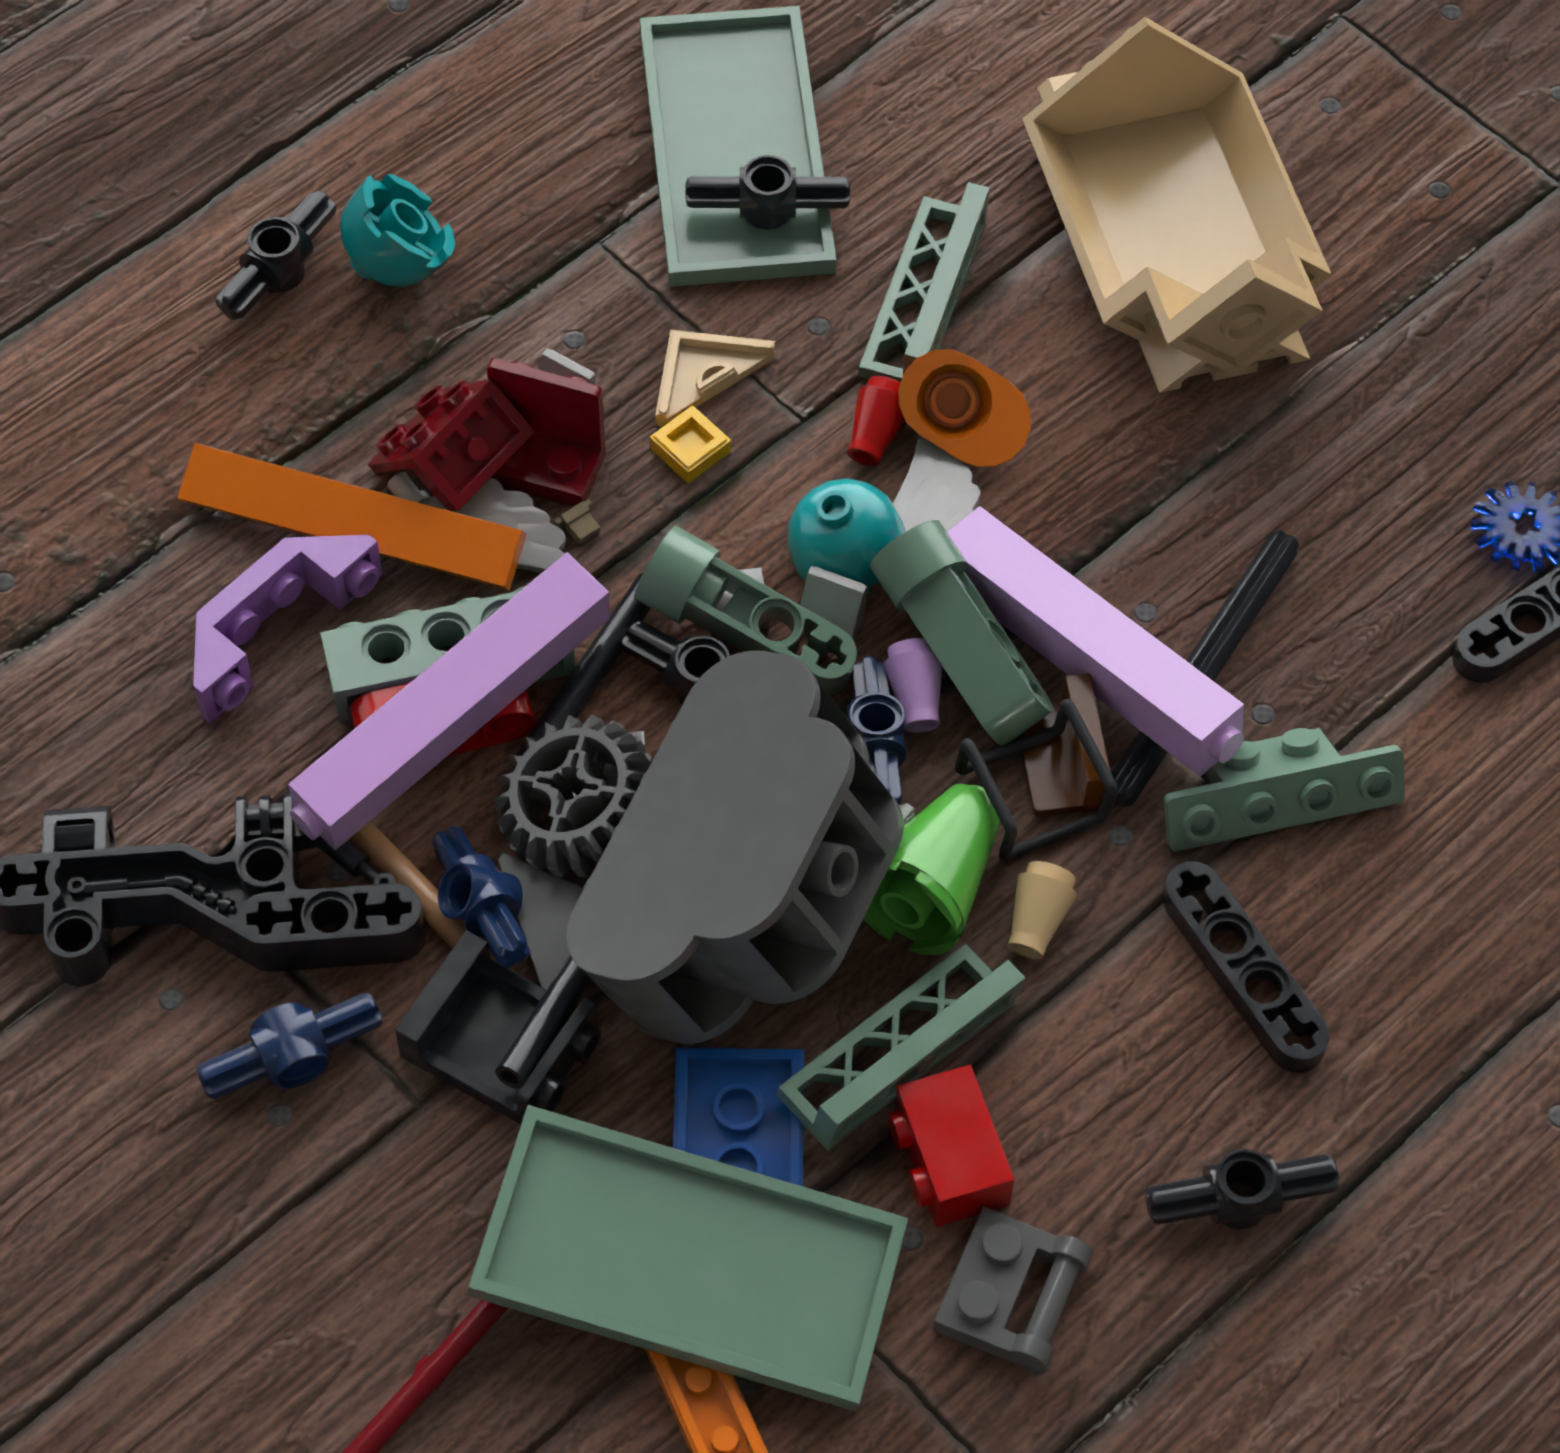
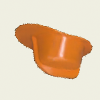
[898,349,1031,467]

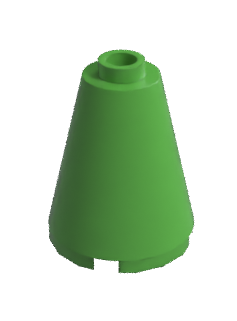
[863,784,1001,955]

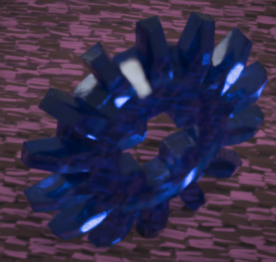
[1470,481,1560,572]

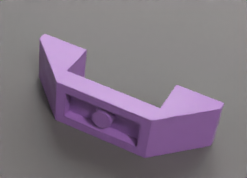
[193,535,383,724]

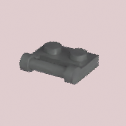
[933,1206,1093,1372]

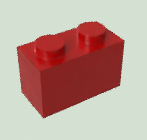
[887,1064,1014,1227]

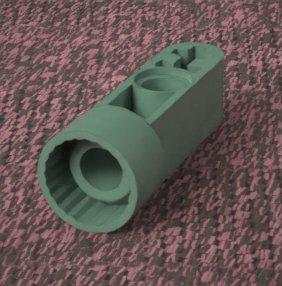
[870,520,1053,746]
[634,526,857,695]

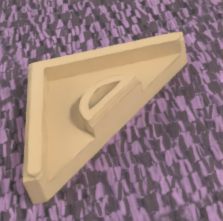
[655,330,775,427]

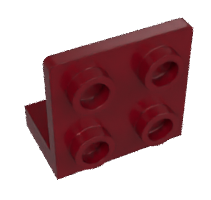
[487,358,606,507]
[368,379,535,512]

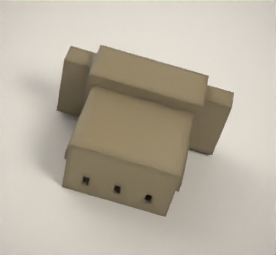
[554,499,600,546]

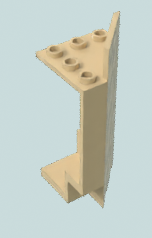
[1022,17,1332,393]

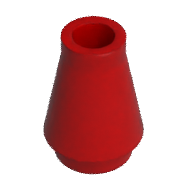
[847,376,905,466]

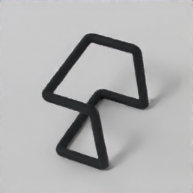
[954,699,1118,861]

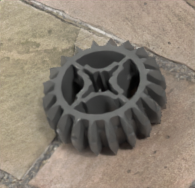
[493,714,653,880]

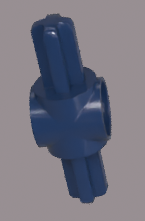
[846,656,906,804]
[432,826,530,968]
[197,993,382,1099]

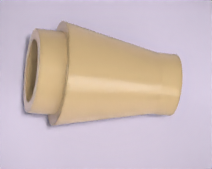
[1007,861,1077,959]

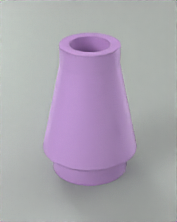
[883,638,942,733]

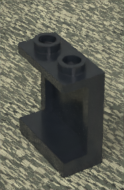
[395,930,601,1124]

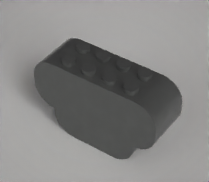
[566,650,904,1044]

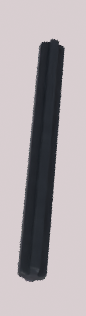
[1111,530,1299,807]

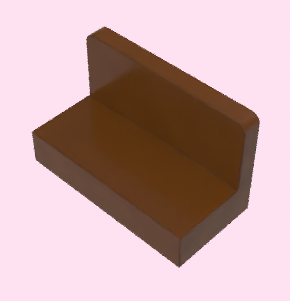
[1018,673,1110,816]

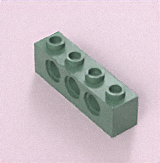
[320,586,575,724]

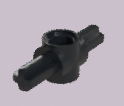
[685,155,850,230]
[216,190,337,320]
[621,621,730,705]
[1145,1149,1339,1229]

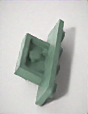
[1164,728,1405,852]

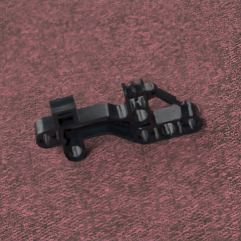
[0,792,427,986]

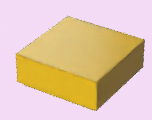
[649,405,731,484]

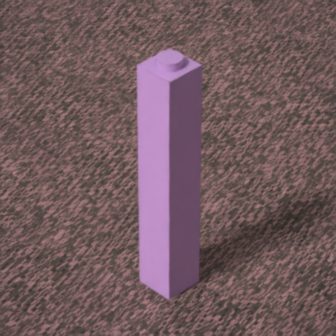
[947,506,1244,777]
[288,552,610,850]

